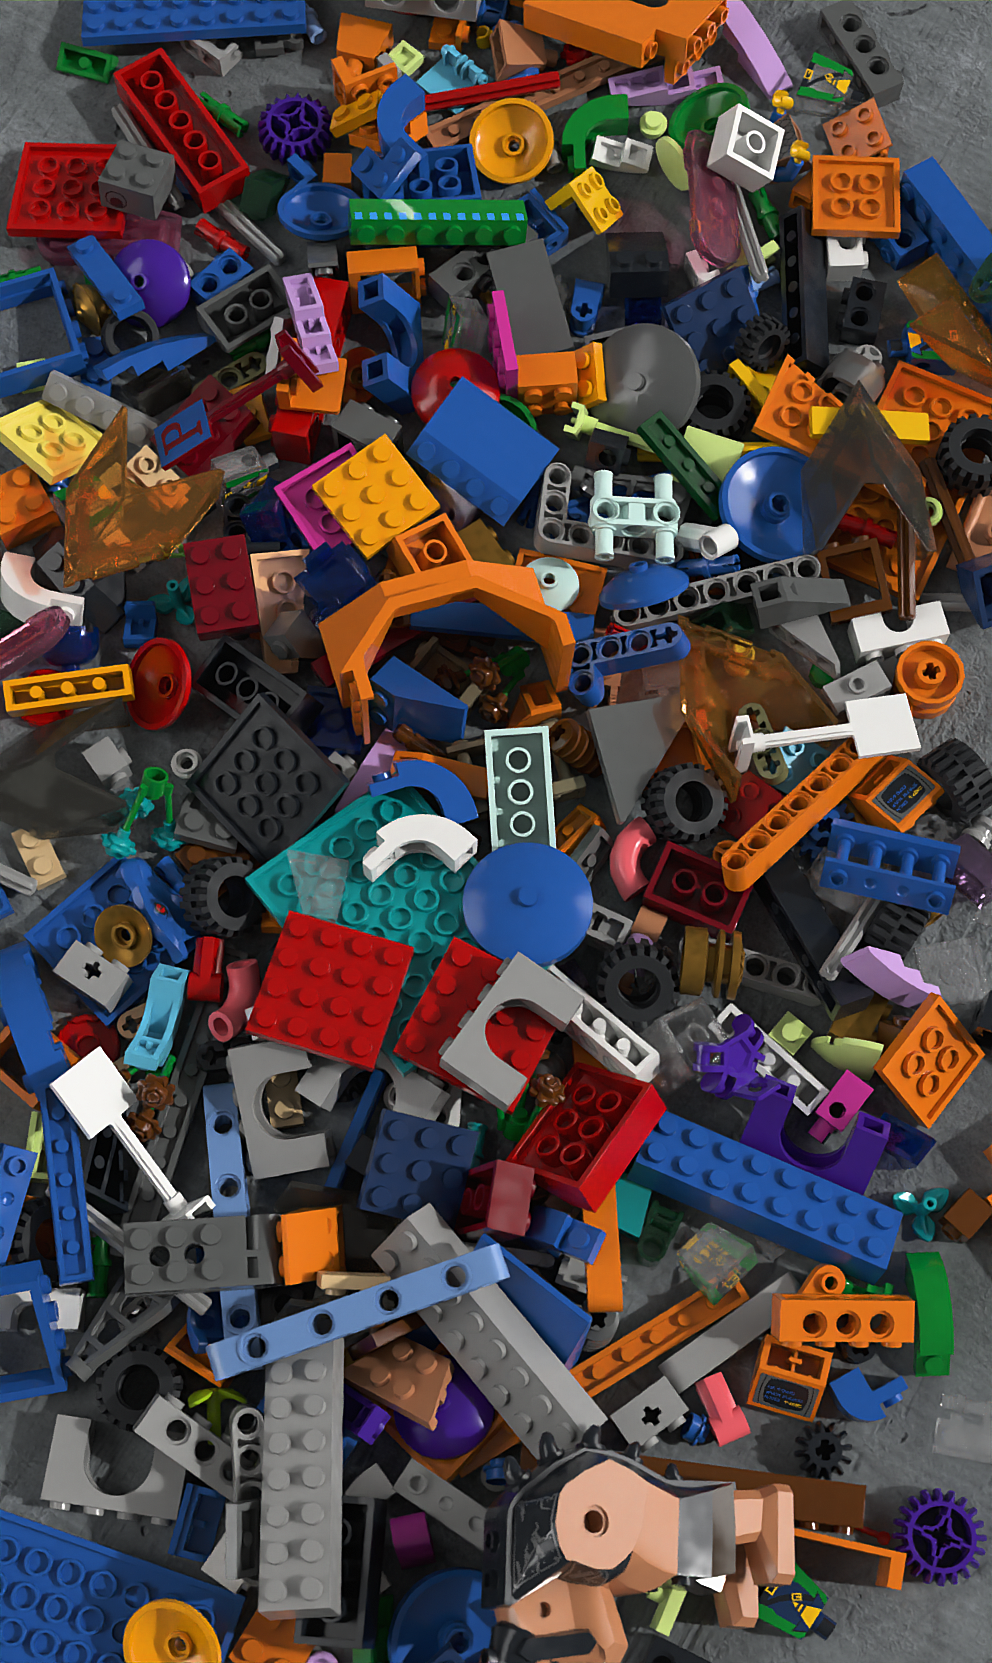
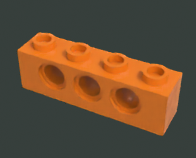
[771,1293,915,1348]

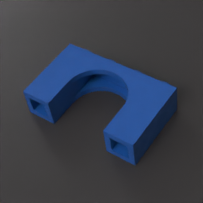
[358,273,424,415]

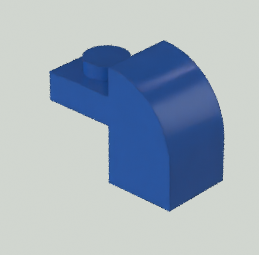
[825,1367,908,1423]

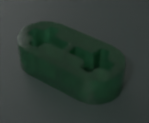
[969,253,992,303]

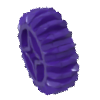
[257,92,334,166]
[891,1488,987,1586]

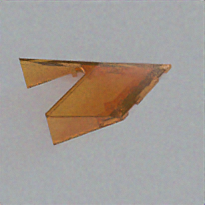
[897,252,992,389]
[63,405,225,588]
[677,615,839,803]

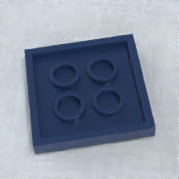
[660,266,758,375]
[356,1108,479,1231]

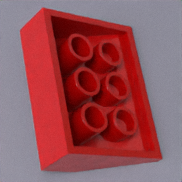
[505,1061,667,1213]

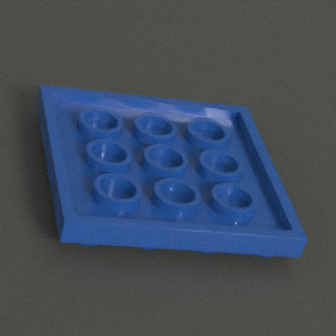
[24,857,201,1029]

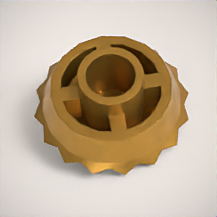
[72,283,111,337]

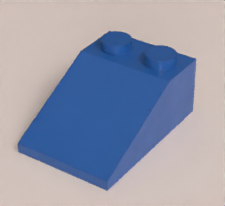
[368,656,468,743]

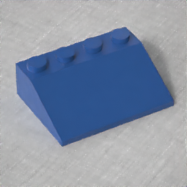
[358,143,482,200]
[406,376,560,526]
[473,1233,593,1371]

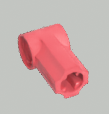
[694,1372,751,1447]

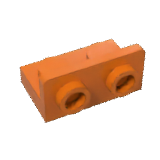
[428,16,471,53]

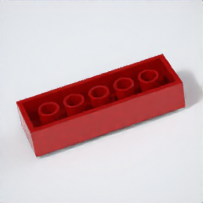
[113,47,253,214]
[268,275,352,465]

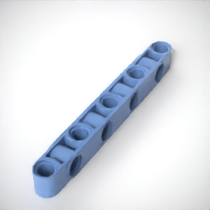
[203,1081,264,1371]
[205,1243,510,1381]

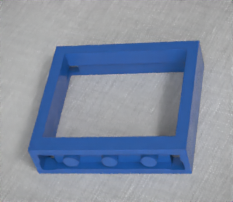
[0,267,89,399]
[0,1260,73,1403]

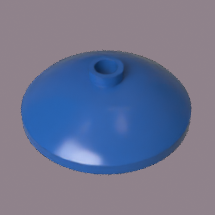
[277,182,361,241]
[598,561,689,610]

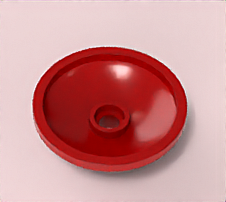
[411,348,501,425]
[127,638,192,731]

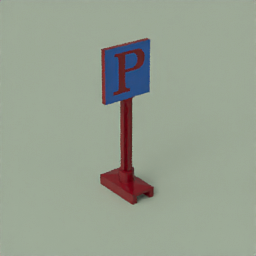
[153,329,324,471]

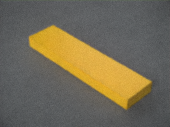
[809,406,930,445]

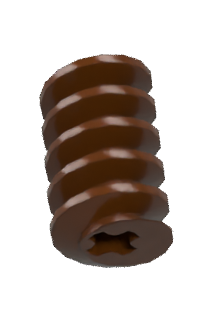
[549,718,603,778]

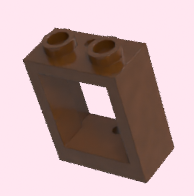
[816,535,893,627]

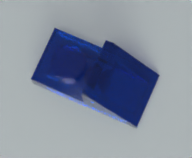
[880,1112,936,1170]

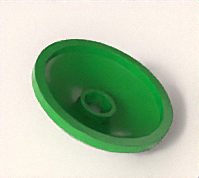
[668,83,750,154]

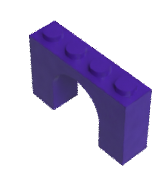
[739,1074,891,1196]

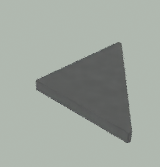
[586,691,700,825]

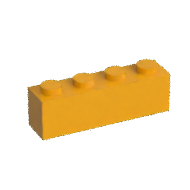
[2,664,136,717]

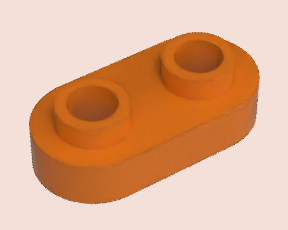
[796,1263,846,1328]

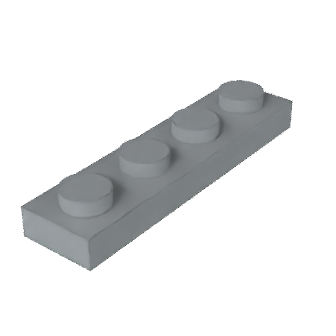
[41,370,161,449]

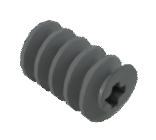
[580,1300,619,1352]

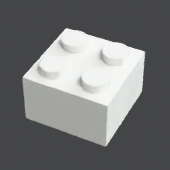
[707,103,784,193]

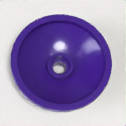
[113,239,191,329]
[394,1355,495,1460]

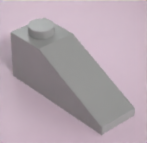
[768,615,841,680]

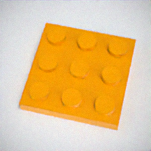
[312,433,440,561]

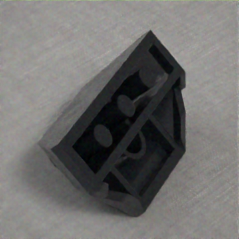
[32,525,127,634]

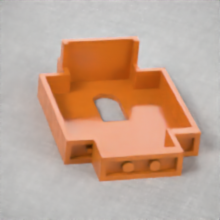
[509,0,729,85]

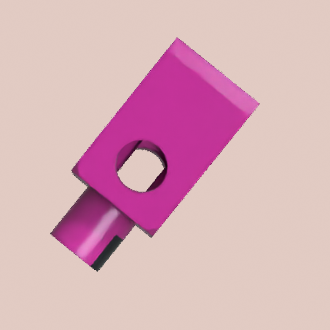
[808,1070,874,1145]

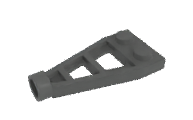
[570,465,693,539]
[173,728,239,854]
[65,1272,181,1383]

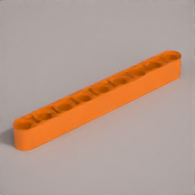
[721,701,913,892]
[572,1039,623,1313]

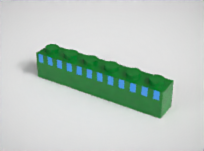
[348,199,528,245]

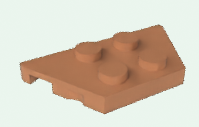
[344,1336,455,1431]

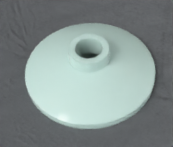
[526,557,579,611]

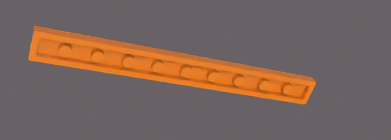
[459,1270,750,1478]

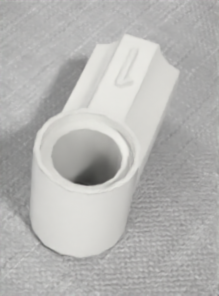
[676,522,739,560]

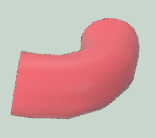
[609,816,656,902]
[208,959,261,1042]

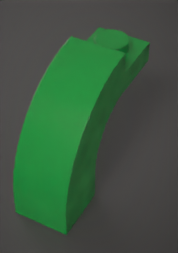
[561,94,629,179]
[904,1252,954,1377]

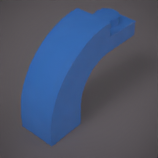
[377,73,428,178]
[366,759,479,824]
[519,1205,607,1265]

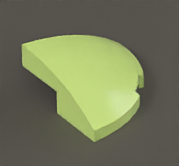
[810,1036,884,1081]

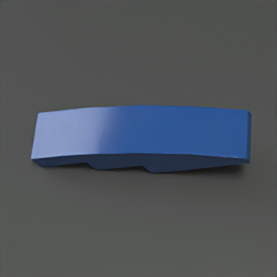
[93,333,216,381]

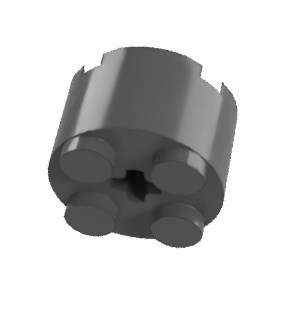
[816,348,885,409]

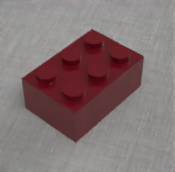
[149,374,260,488]
[183,534,261,641]
[641,841,755,944]
[453,1159,536,1244]

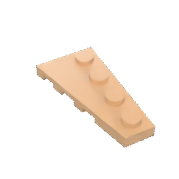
[249,549,310,675]

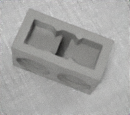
[582,903,633,953]

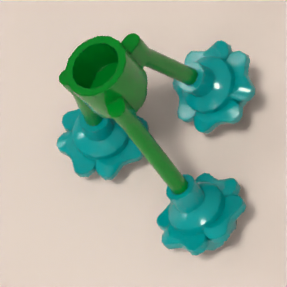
[101,767,187,859]

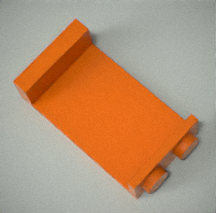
[794,1528,907,1590]

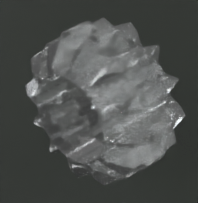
[904,809,957,844]

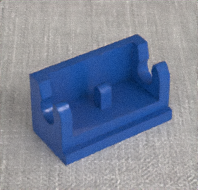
[519,188,569,257]
[167,1483,226,1562]

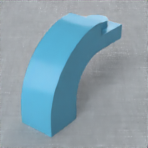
[123,963,191,1071]

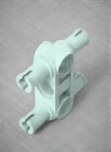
[588,470,680,565]

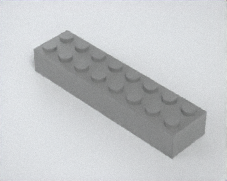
[371,1203,608,1459]
[258,1319,344,1620]

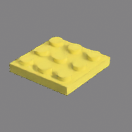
[0,399,117,485]

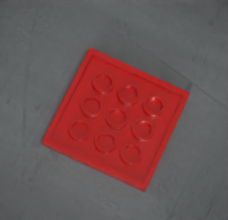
[6,142,127,239]
[245,910,414,1072]
[393,936,556,1115]

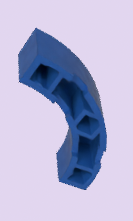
[0,940,71,1102]

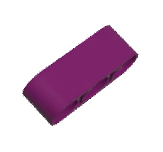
[390,1511,436,1570]

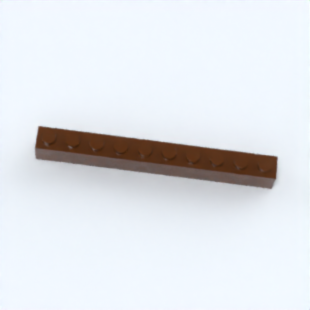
[519,1442,866,1535]

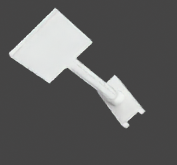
[728,693,921,774]
[49,1046,216,1221]

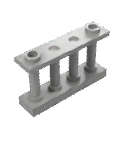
[392,1459,487,1551]

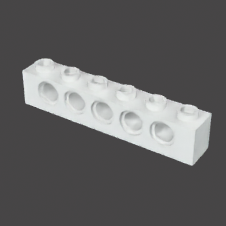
[546,965,660,1083]

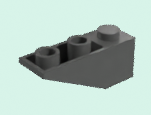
[307,240,340,280]
[750,576,851,629]

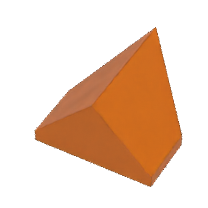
[505,680,562,729]

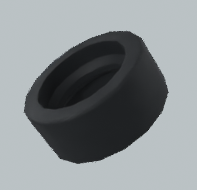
[101,311,159,357]

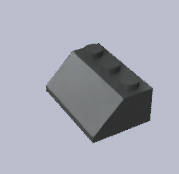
[196,264,291,353]

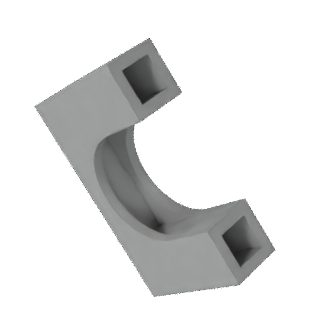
[438,951,585,1112]
[226,1040,337,1180]
[295,1050,451,1121]
[40,1414,190,1527]

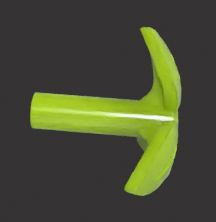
[188,1388,247,1445]

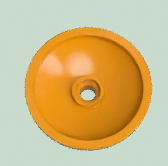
[469,98,554,185]
[123,1598,221,1663]

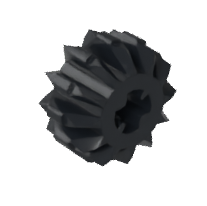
[793,1420,853,1480]

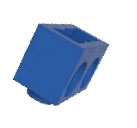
[868,202,929,271]
[190,247,254,306]

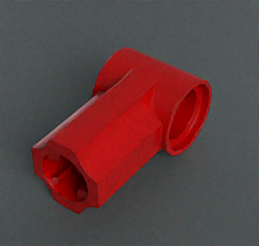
[187,936,225,1002]

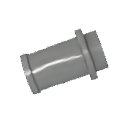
[546,136,565,174]

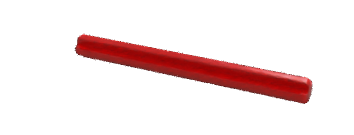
[424,71,561,112]

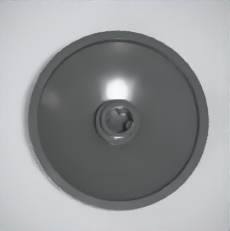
[590,323,701,435]

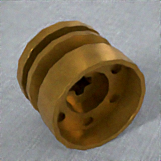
[679,926,745,1000]

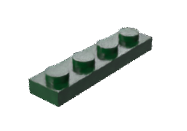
[636,410,722,522]

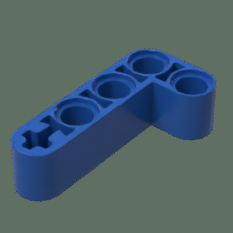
[568,622,691,707]

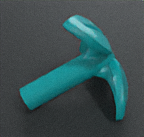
[147,576,195,625]
[892,1188,949,1242]

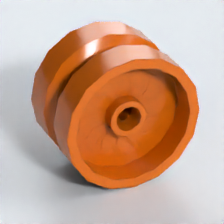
[890,641,965,719]

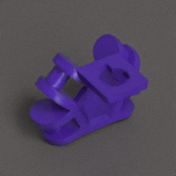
[692,1014,781,1102]

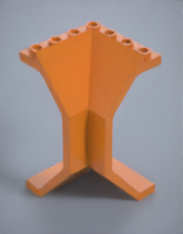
[318,560,576,745]

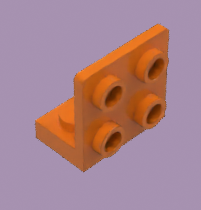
[331,56,398,106]
[276,338,347,415]

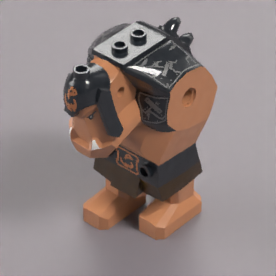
[479,1424,795,1663]

